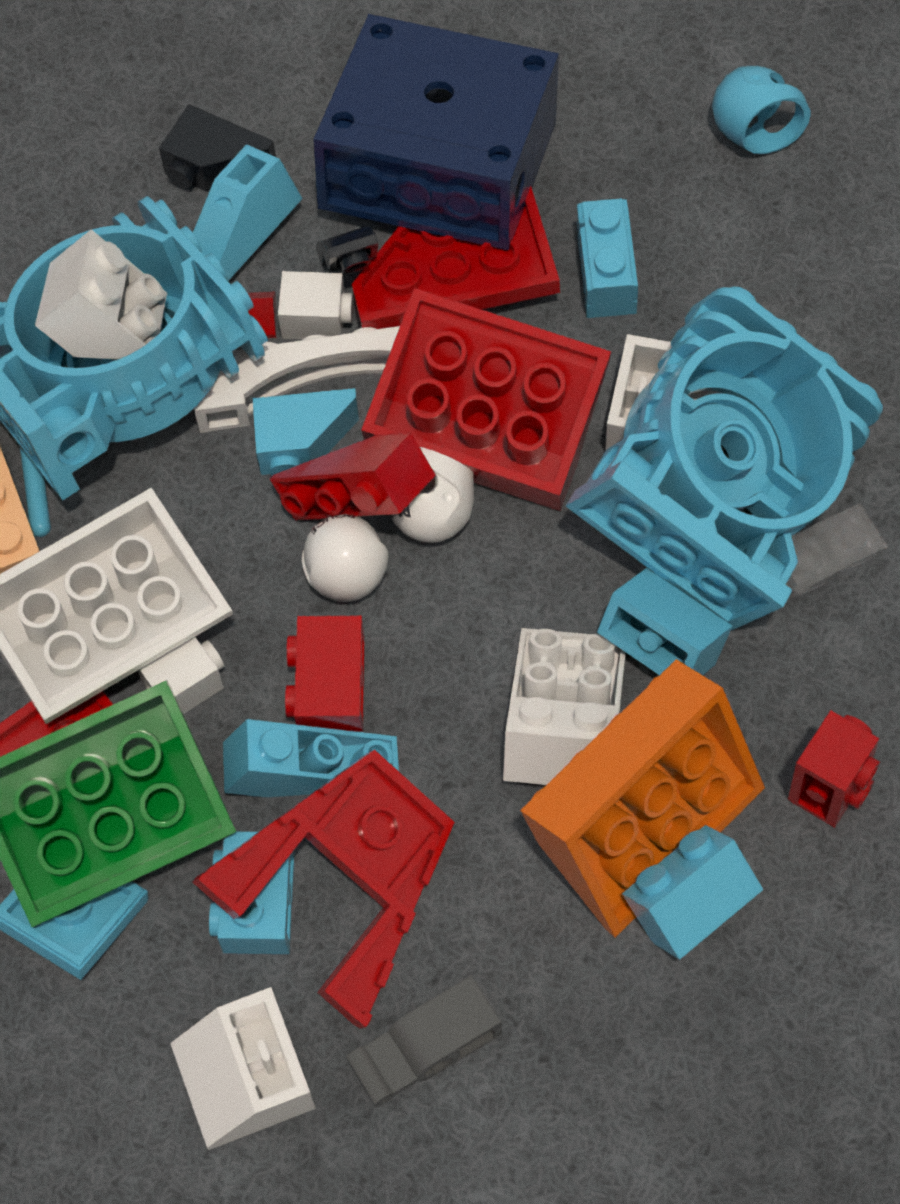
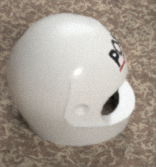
[390,447,474,543]
[302,514,389,602]

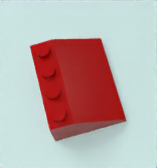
[361,288,611,511]

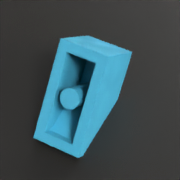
[252,388,359,476]

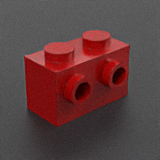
[285,615,365,732]
[788,710,881,828]

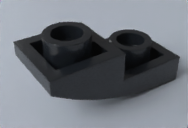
[316,226,378,273]

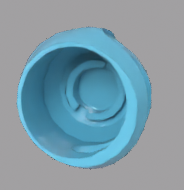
[712,66,811,154]

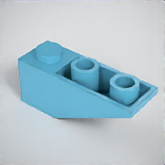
[193,144,303,281]
[223,719,399,797]

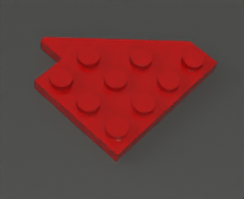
[352,186,560,329]

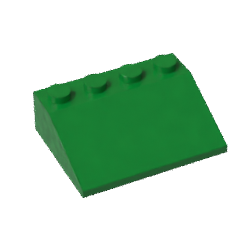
[0,680,236,927]

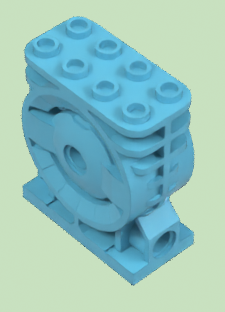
[0,196,268,501]
[566,286,883,630]

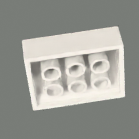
[0,488,233,724]

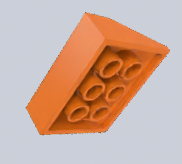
[520,659,765,938]

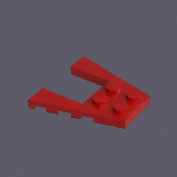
[192,750,455,1029]

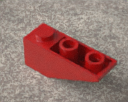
[270,432,436,520]

